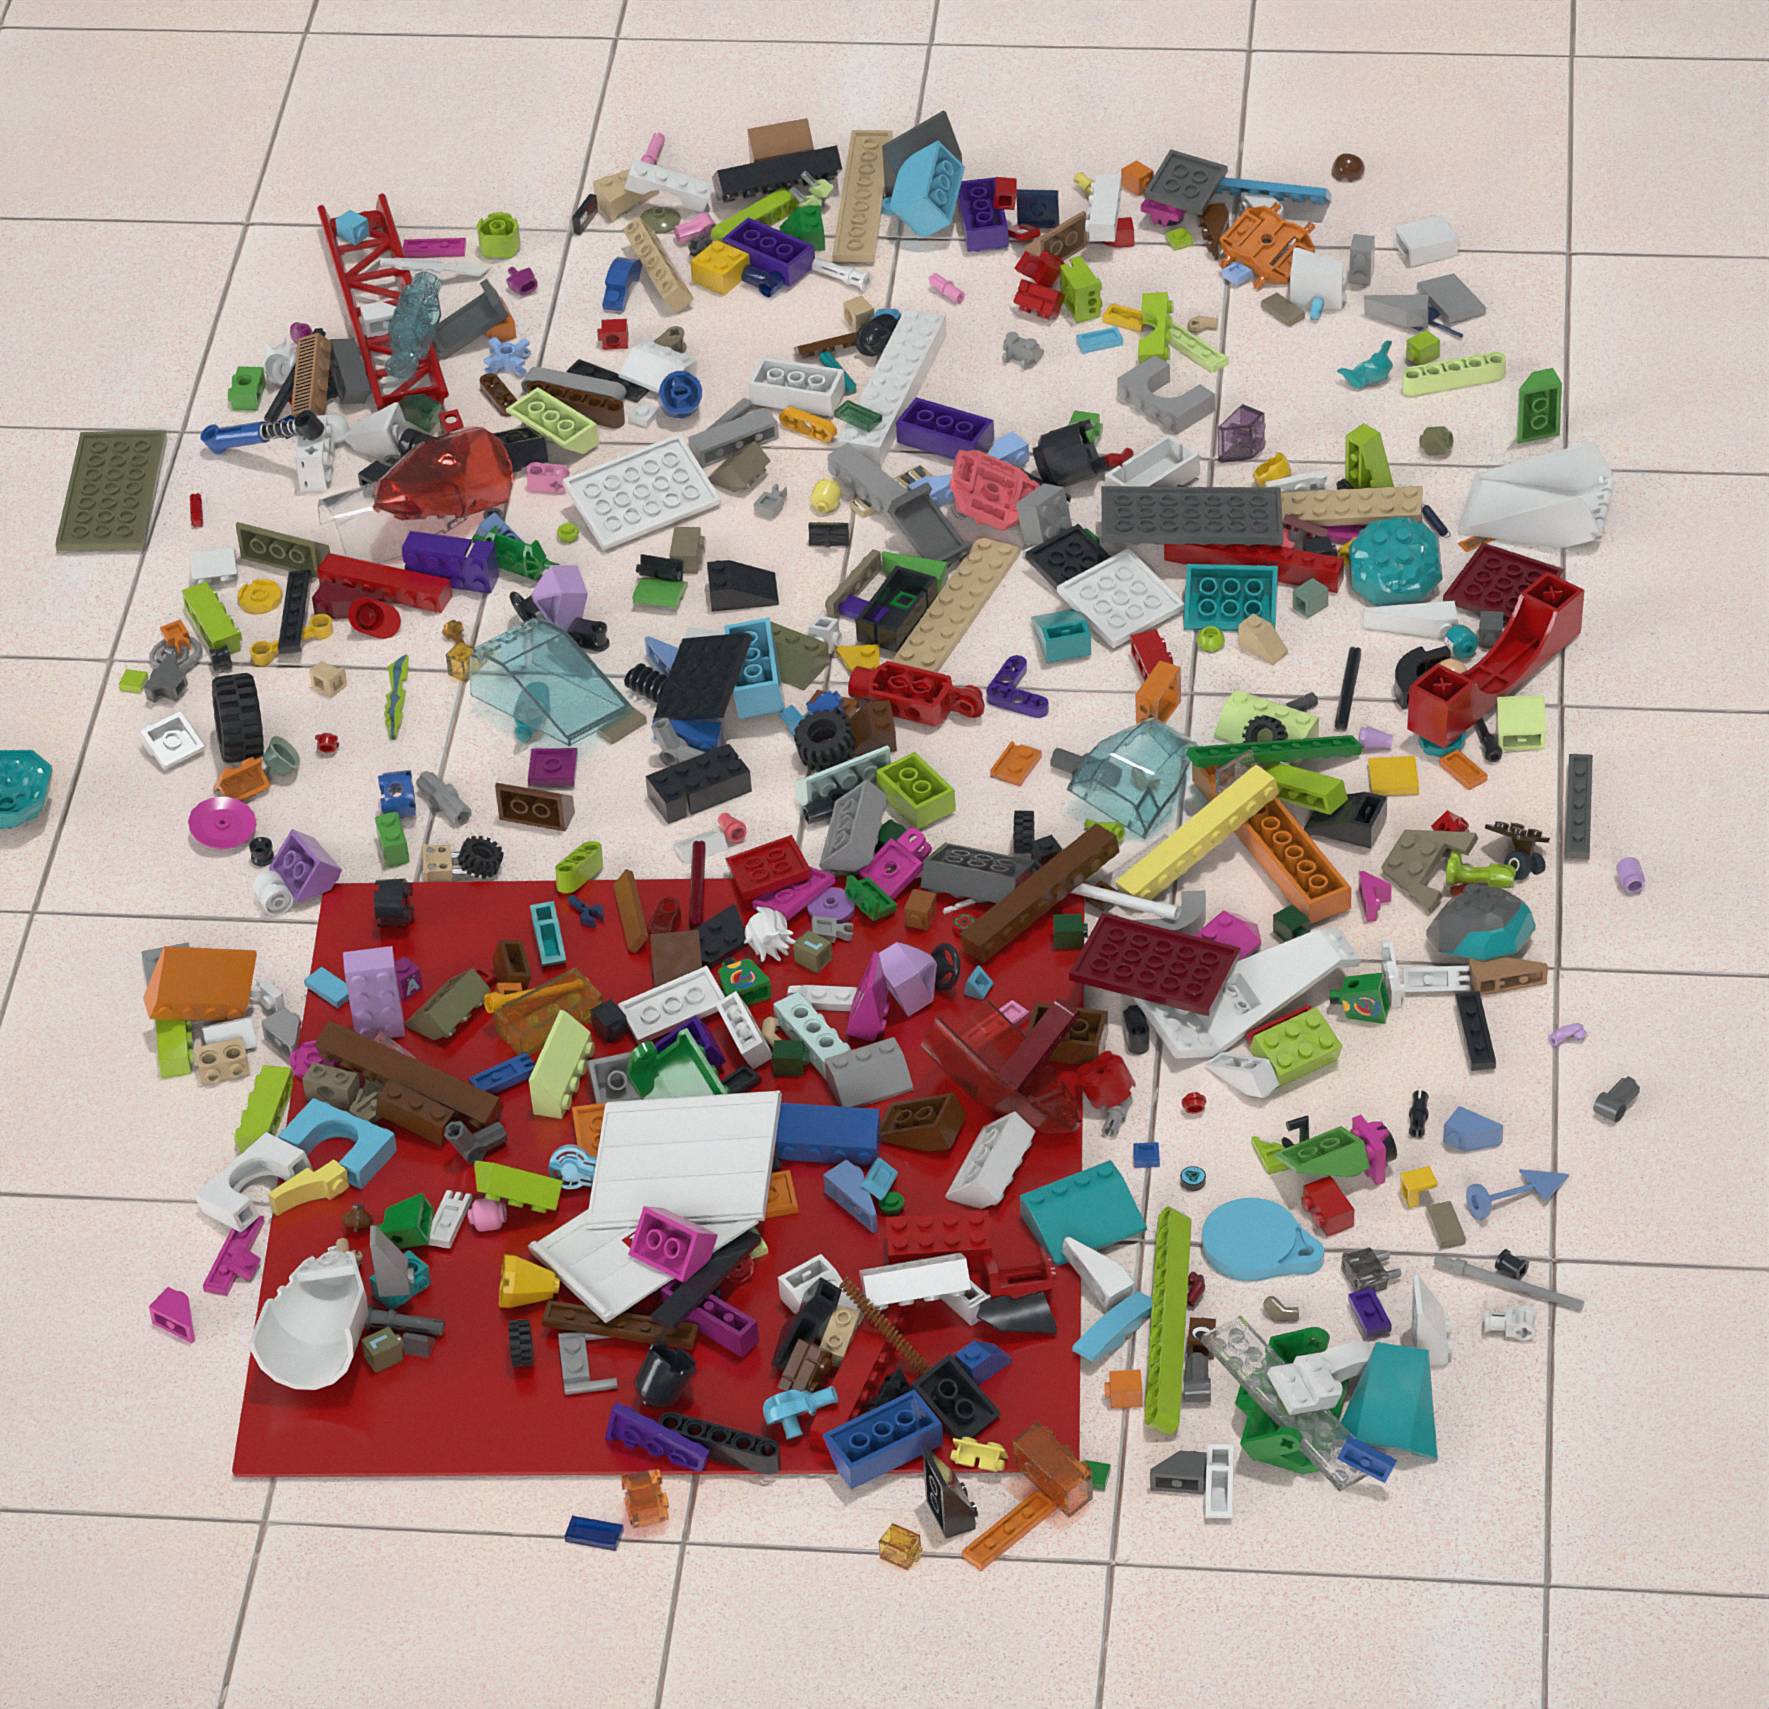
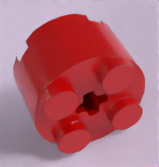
[1077,1051,1136,1109]

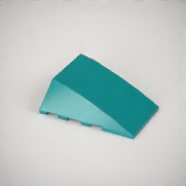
[1333,1342,1438,1459]

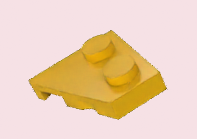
[835,645,880,673]

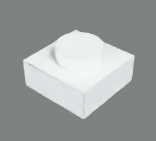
[628,404,658,428]

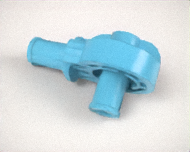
[548,1145,597,1189]
[763,1386,838,1439]

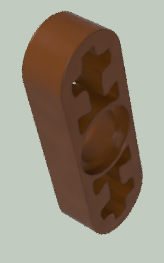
[479,373,517,417]

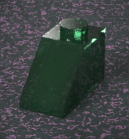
[399,394,441,433]

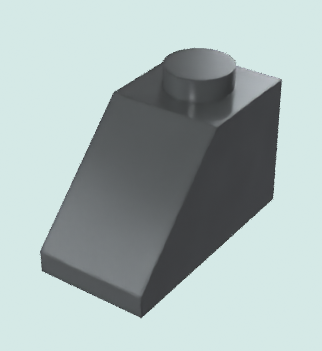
[1150,1450,1207,1494]

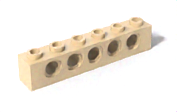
[623,216,694,313]

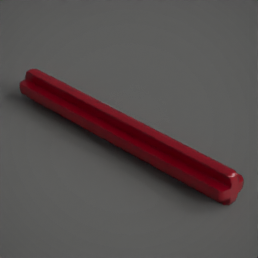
[689,840,706,930]

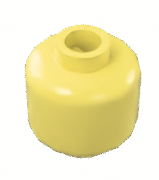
[810,478,842,513]

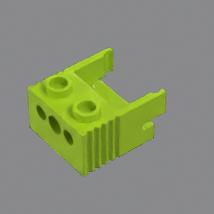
[1060,256,1103,323]

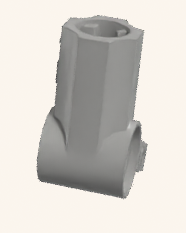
[651,718,706,767]

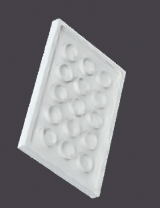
[562,433,721,551]

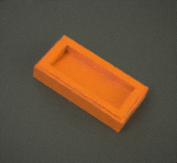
[1439,749,1488,790]

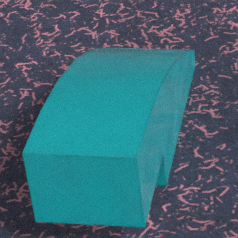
[530,901,566,966]

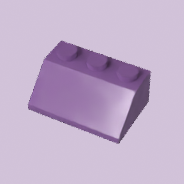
[268,829,342,902]

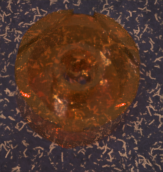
[621,1469,669,1529]

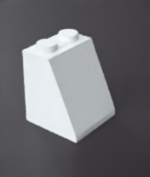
[1290,247,1347,310]

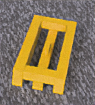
[1102,303,1147,332]

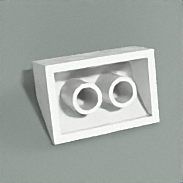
[619,339,697,393]

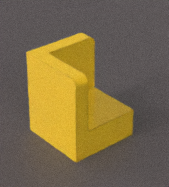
[1400,1166,1438,1208]

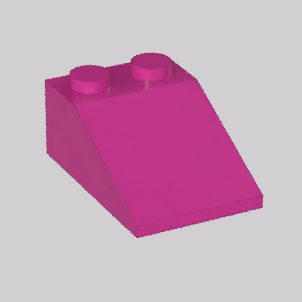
[846,951,890,1043]

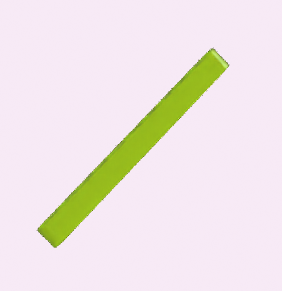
[1145,1206,1192,1436]

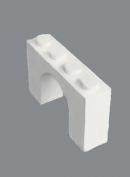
[195,1132,312,1232]

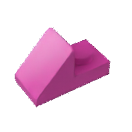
[1358,871,1392,922]

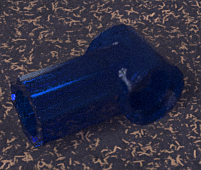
[741,264,786,298]

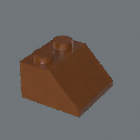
[848,700,897,757]

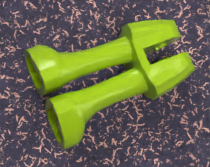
[1446,850,1516,889]

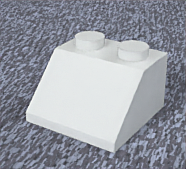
[189,547,238,584]

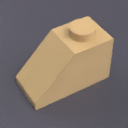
[1238,614,1288,665]

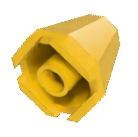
[499,1254,560,1308]

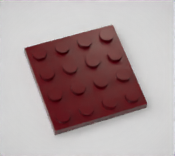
[1443,542,1565,623]

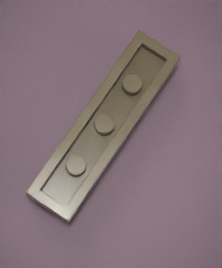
[825,549,882,619]

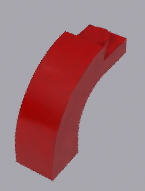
[1014,250,1065,288]

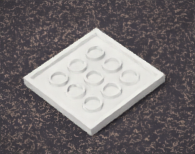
[1057,548,1185,648]

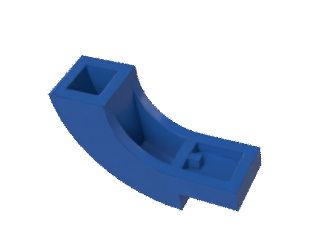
[602,257,643,312]

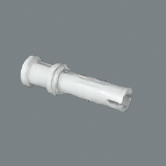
[812,258,873,291]

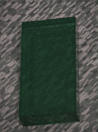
[834,400,882,432]

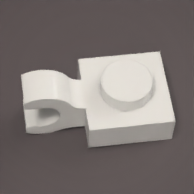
[250,978,285,1013]

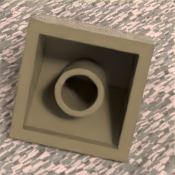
[708,441,771,492]

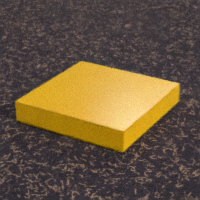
[1368,756,1419,796]

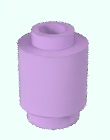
[1616,857,1645,893]

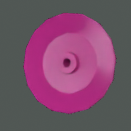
[188,796,257,849]

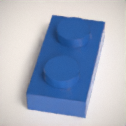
[1337,1435,1397,1483]

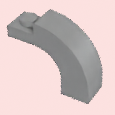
[1134,890,1206,936]

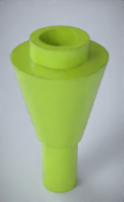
[1084,819,1125,843]

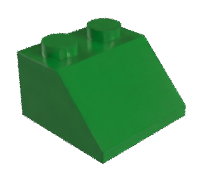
[779,205,826,251]

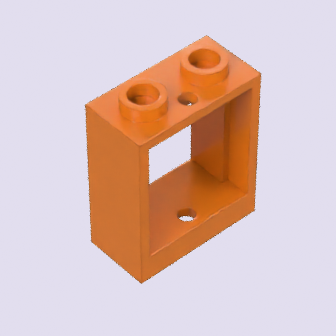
[1135,661,1181,735]

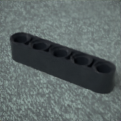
[658,1412,781,1475]

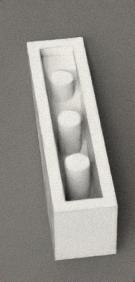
[1363,601,1458,638]

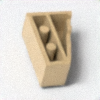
[593,163,660,222]

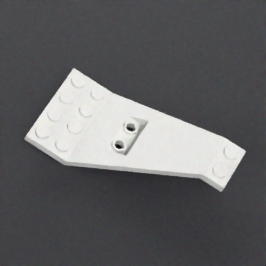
[1133,928,1361,1059]

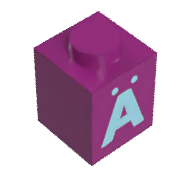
[395,956,423,1001]

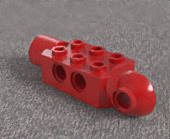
[848,661,985,727]

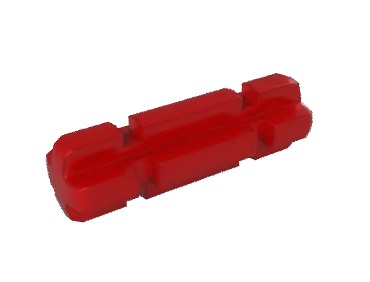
[189,493,203,527]

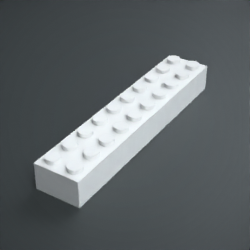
[838,309,947,468]

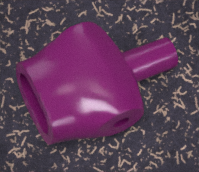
[506,267,538,295]
[290,322,313,344]

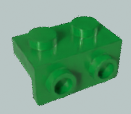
[845,875,897,921]

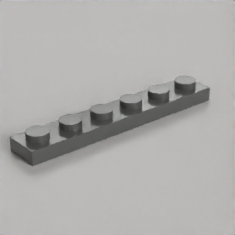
[1565,754,1593,859]

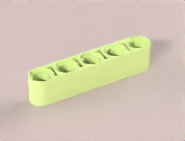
[1402,352,1506,396]

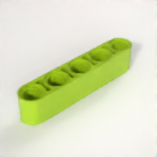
[711,188,798,242]

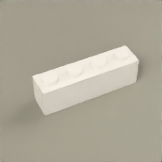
[1085,174,1122,242]

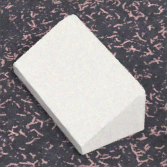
[673,829,728,864]

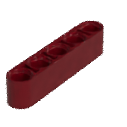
[987,998,1080,1107]

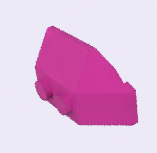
[1194,910,1261,961]

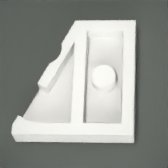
[1381,940,1405,1009]

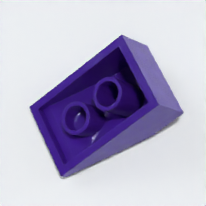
[654,1015,726,1069]

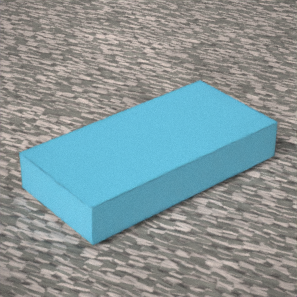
[1076,327,1123,354]
[304,967,349,1008]
[861,1157,898,1201]

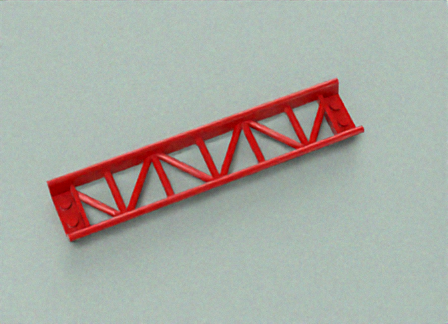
[317,193,449,421]

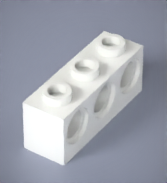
[715,991,772,1069]

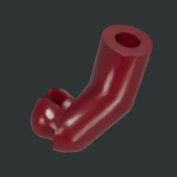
[1187,1271,1205,1307]

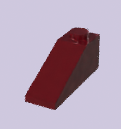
[312,581,385,619]

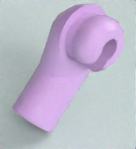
[1548,1023,1587,1046]

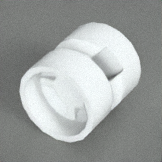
[252,871,293,915]

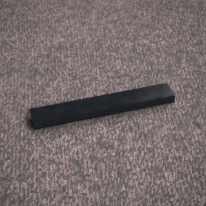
[278,570,312,654]
[652,1230,761,1331]

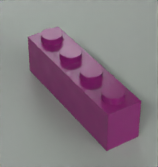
[661,1278,759,1357]

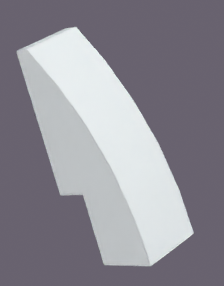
[1205,1444,1234,1519]

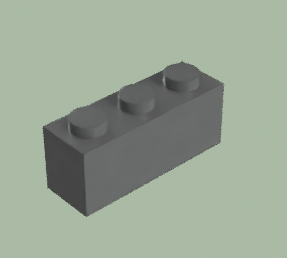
[330,338,372,404]

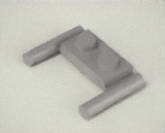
[558,1332,618,1395]

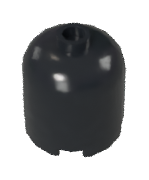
[634,1341,698,1408]

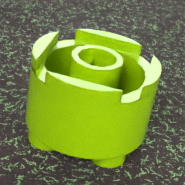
[477,212,521,258]

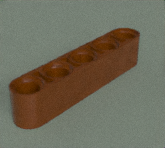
[527,380,625,428]

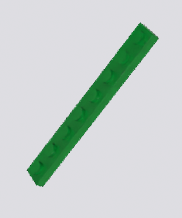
[1186,735,1363,768]

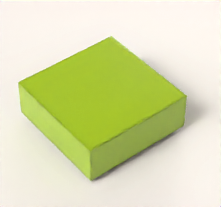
[119,669,149,693]

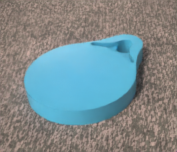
[1202,1198,1324,1281]

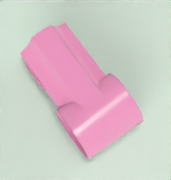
[673,212,716,244]

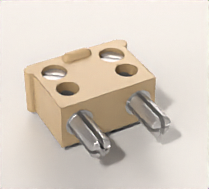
[422,844,468,882]

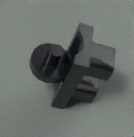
[808,522,849,547]

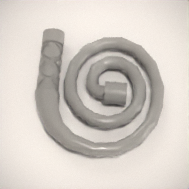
[149,637,203,672]

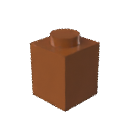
[904,889,937,930]

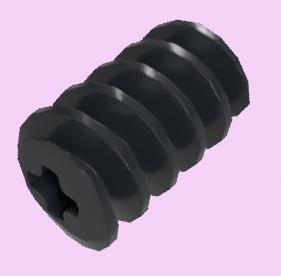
[624,663,668,703]

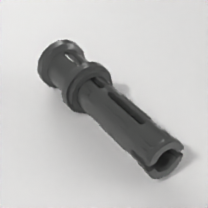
[364,1306,445,1336]

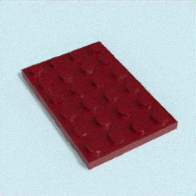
[1069,912,1241,1017]

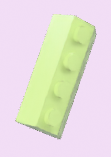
[506,387,599,454]
[1214,689,1319,766]
[529,1010,595,1119]

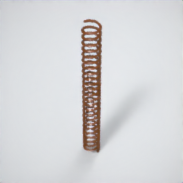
[839,1276,931,1376]

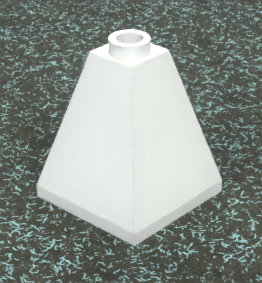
[345,403,409,460]

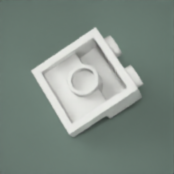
[140,711,204,770]
[1267,1353,1342,1415]

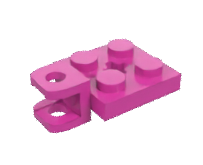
[859,827,932,900]

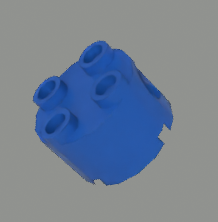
[658,371,702,418]
[378,770,416,818]

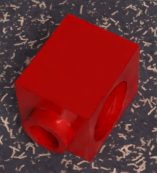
[597,319,629,350]

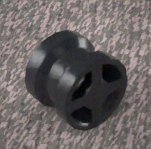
[209,645,232,671]
[249,837,275,867]

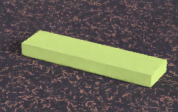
[1169,321,1229,373]

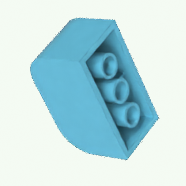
[890,141,965,237]
[724,618,785,720]

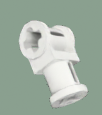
[1484,1305,1537,1341]

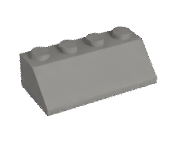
[819,779,888,871]

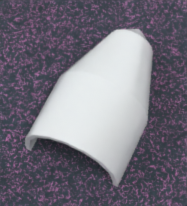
[249,1246,368,1390]

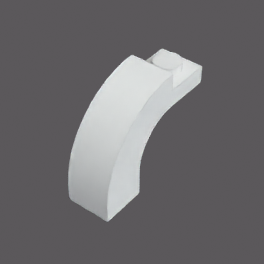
[1320,1341,1373,1383]

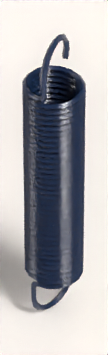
[1422,504,1451,538]

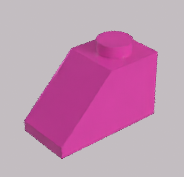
[149,1287,195,1343]

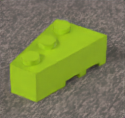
[1345,423,1394,489]

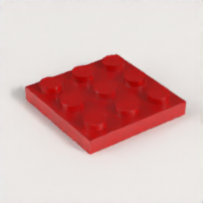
[725,835,813,901]

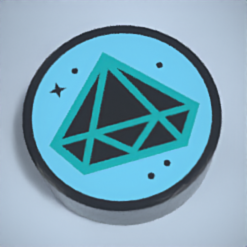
[1180,1166,1206,1191]

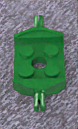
[472,526,560,581]

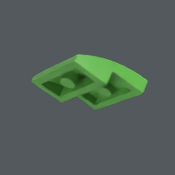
[632,577,688,608]

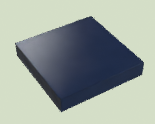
[1016,189,1060,228]

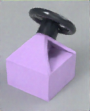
[509,565,588,630]
[879,942,961,1017]

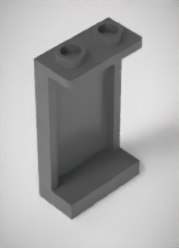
[426,279,510,358]
[887,482,973,569]

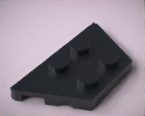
[693,904,748,970]

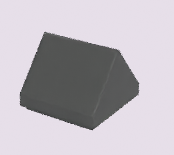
[403,1333,436,1358]

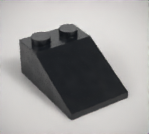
[488,426,549,473]
[707,560,779,612]
[904,1353,1001,1440]
[922,1447,978,1539]

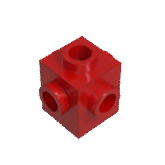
[1431,810,1470,850]

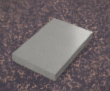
[1416,273,1487,323]

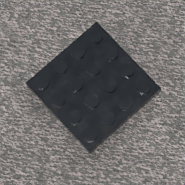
[653,632,753,720]

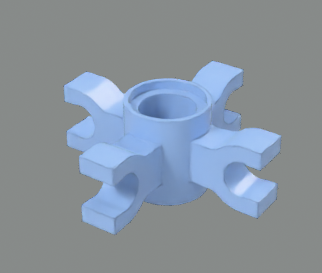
[483,337,531,377]

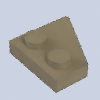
[349,1079,384,1124]

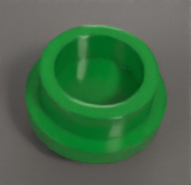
[879,1192,904,1216]

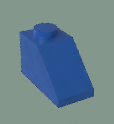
[954,1341,1012,1386]

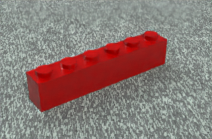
[317,553,452,613]

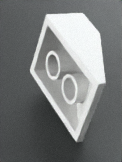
[1411,1274,1453,1366]

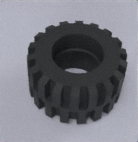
[794,709,856,772]

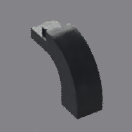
[1394,645,1451,710]

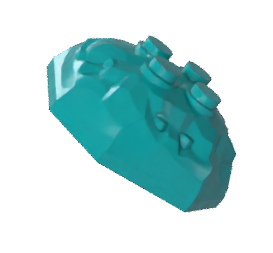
[1348,517,1443,607]
[0,750,53,829]

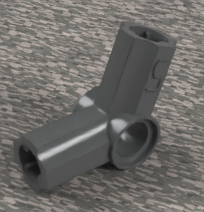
[444,1121,508,1164]

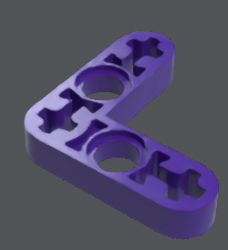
[986,655,1049,718]

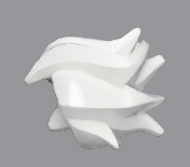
[262,337,297,385]
[744,907,795,961]

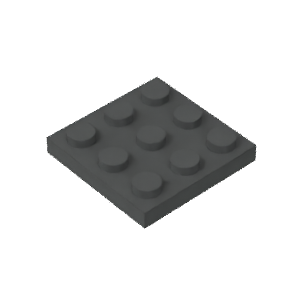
[1144,149,1228,215]

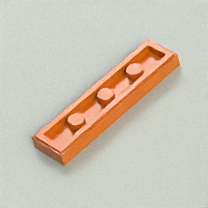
[962,1489,1057,1571]

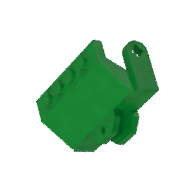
[627,1028,731,1100]
[1235,1327,1350,1474]

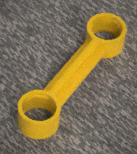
[250,614,333,666]

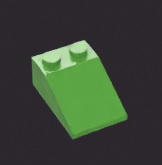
[1274,1126,1370,1177]

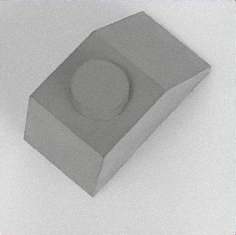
[261,1007,302,1059]

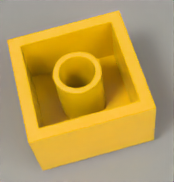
[690,240,751,296]

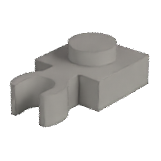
[753,484,787,517]
[811,916,853,943]

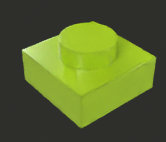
[1165,227,1193,251]

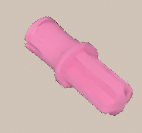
[929,273,965,304]

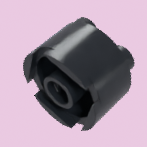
[374,878,415,928]

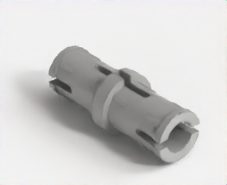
[1102,1095,1132,1137]

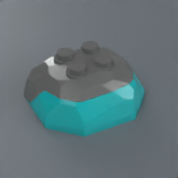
[1426,883,1536,961]

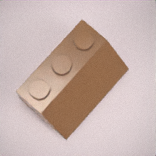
[747,118,814,163]
[1024,211,1087,261]

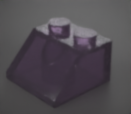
[1218,404,1266,463]

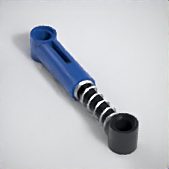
[200,410,325,454]

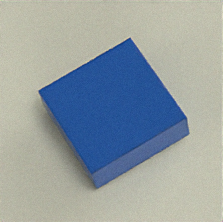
[1133,1142,1160,1168]

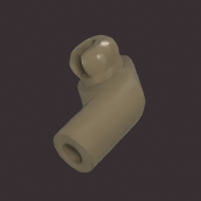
[1263,1296,1299,1321]

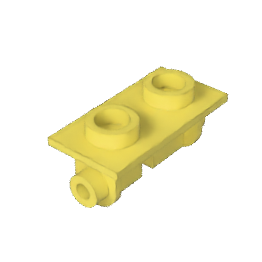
[951,1437,1009,1472]

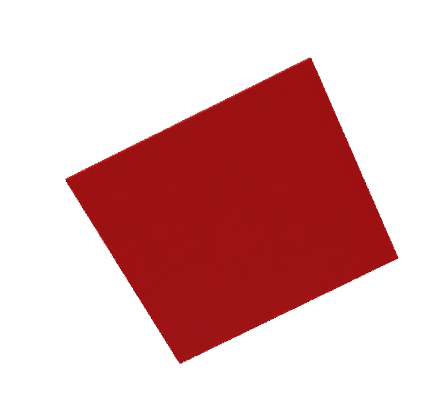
[232,874,1085,1477]

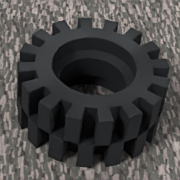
[1242,715,1288,743]
[1013,810,1035,853]
[458,836,504,879]
[508,1319,534,1367]

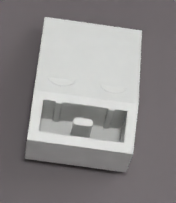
[778,1254,864,1342]

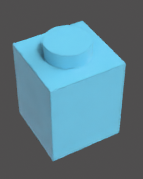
[335,210,370,245]

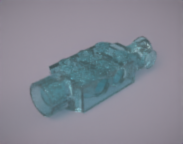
[385,272,442,381]

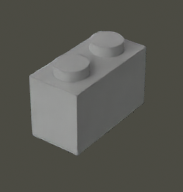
[1349,234,1375,285]

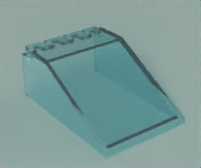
[470,618,634,746]

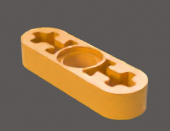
[779,406,837,442]

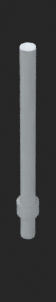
[1434,1254,1585,1311]

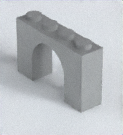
[1117,355,1215,434]

